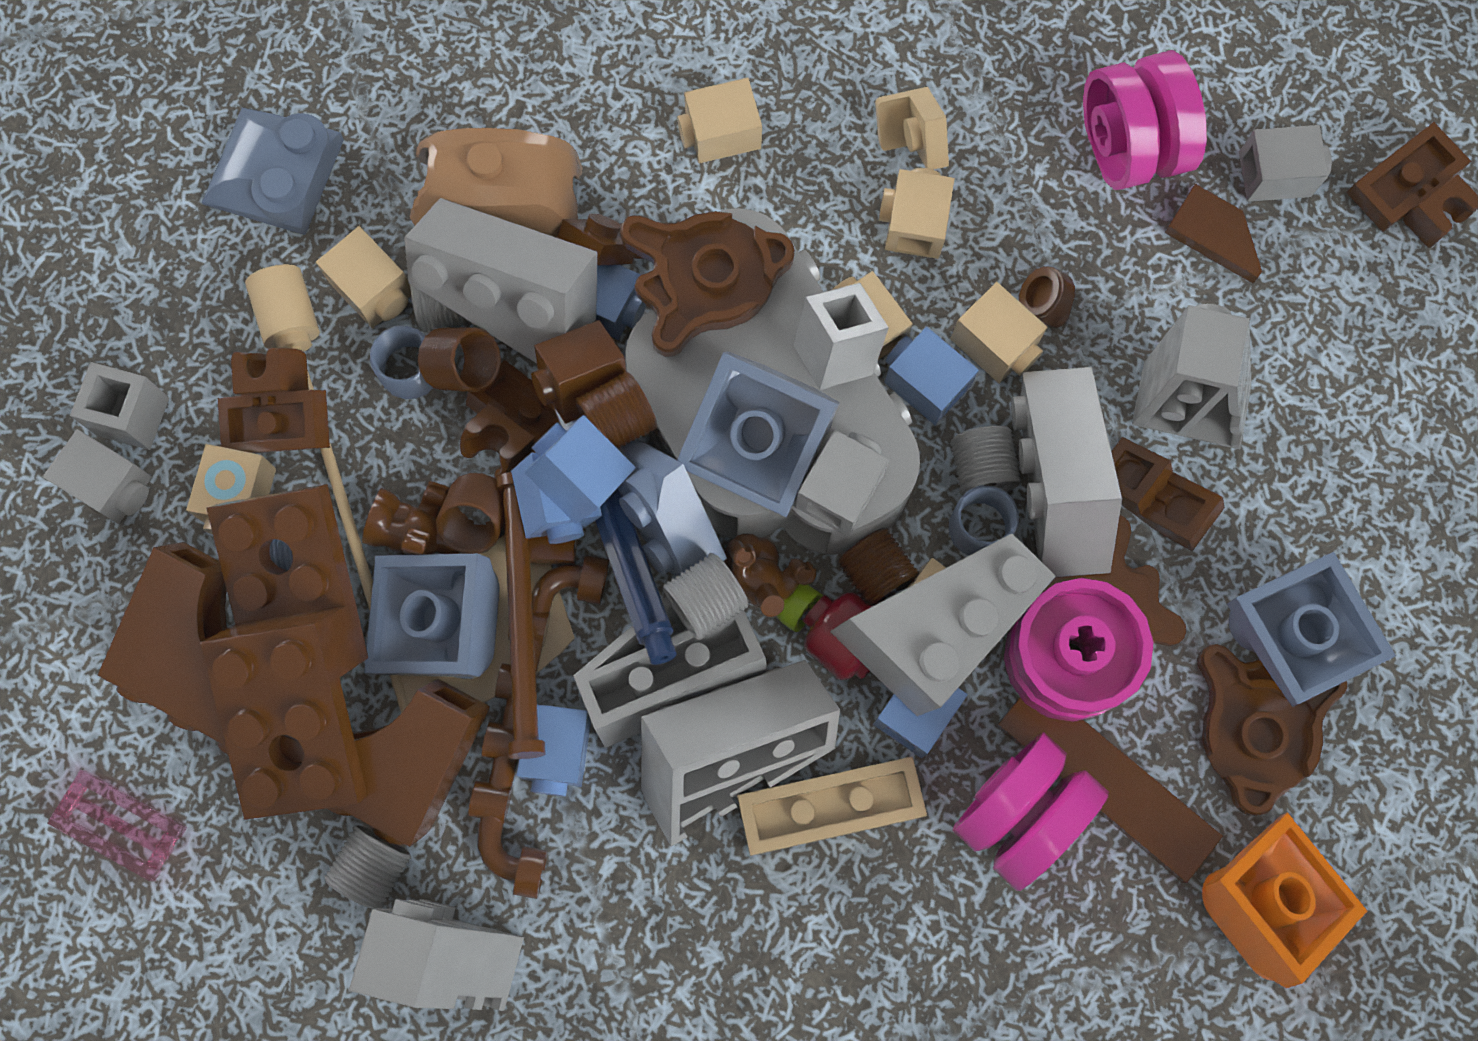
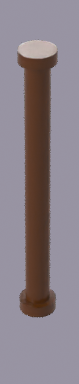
[497,472,546,759]

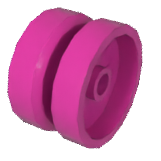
[1083,50,1207,190]
[1004,578,1154,722]
[952,732,1109,891]

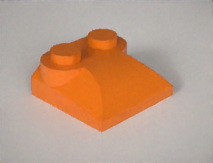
[1202,812,1367,989]

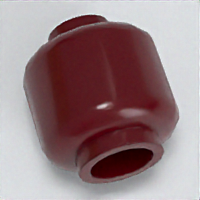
[803,592,871,680]

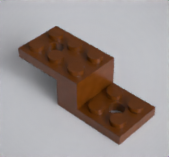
[200,484,369,820]

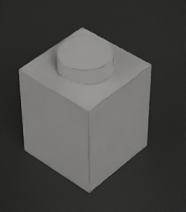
[1239,125,1332,202]
[793,283,889,390]
[70,362,169,450]
[42,429,152,524]
[795,429,890,537]

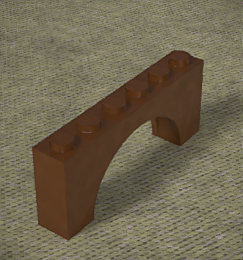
[97,542,490,847]

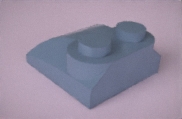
[202,107,344,235]
[677,351,840,517]
[618,438,727,576]
[1227,552,1396,707]
[364,553,500,679]

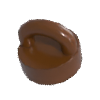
[1019,266,1075,328]

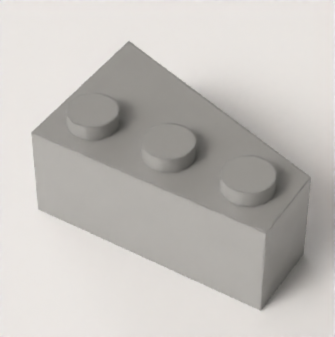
[404,198,597,363]
[1132,304,1251,450]
[1011,367,1122,577]
[830,534,1056,716]
[573,597,767,748]
[641,660,840,847]
[349,899,524,1011]

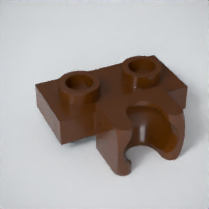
[1346,122,1478,248]
[218,348,330,454]
[460,360,561,480]

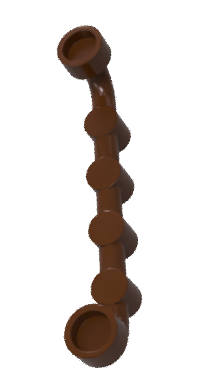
[468,555,609,899]

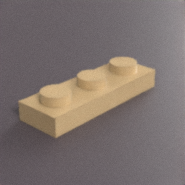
[737,756,927,856]

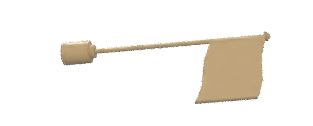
[245,264,575,713]

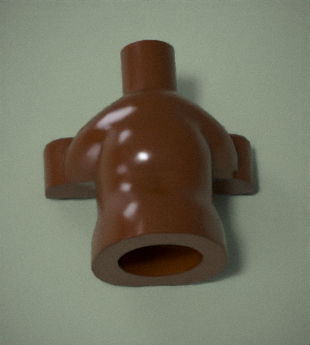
[362,481,461,555]
[723,534,817,617]

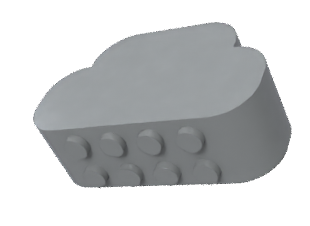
[625,208,920,555]

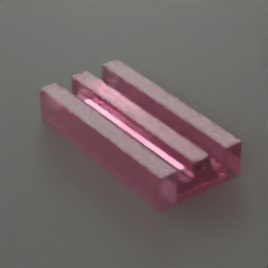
[47,770,187,881]

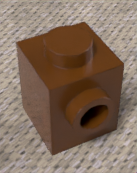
[531,320,626,424]

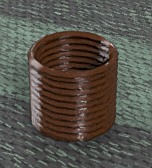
[418,327,501,392]
[575,371,657,449]
[436,473,504,554]
[837,528,920,607]

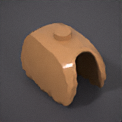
[410,128,583,238]

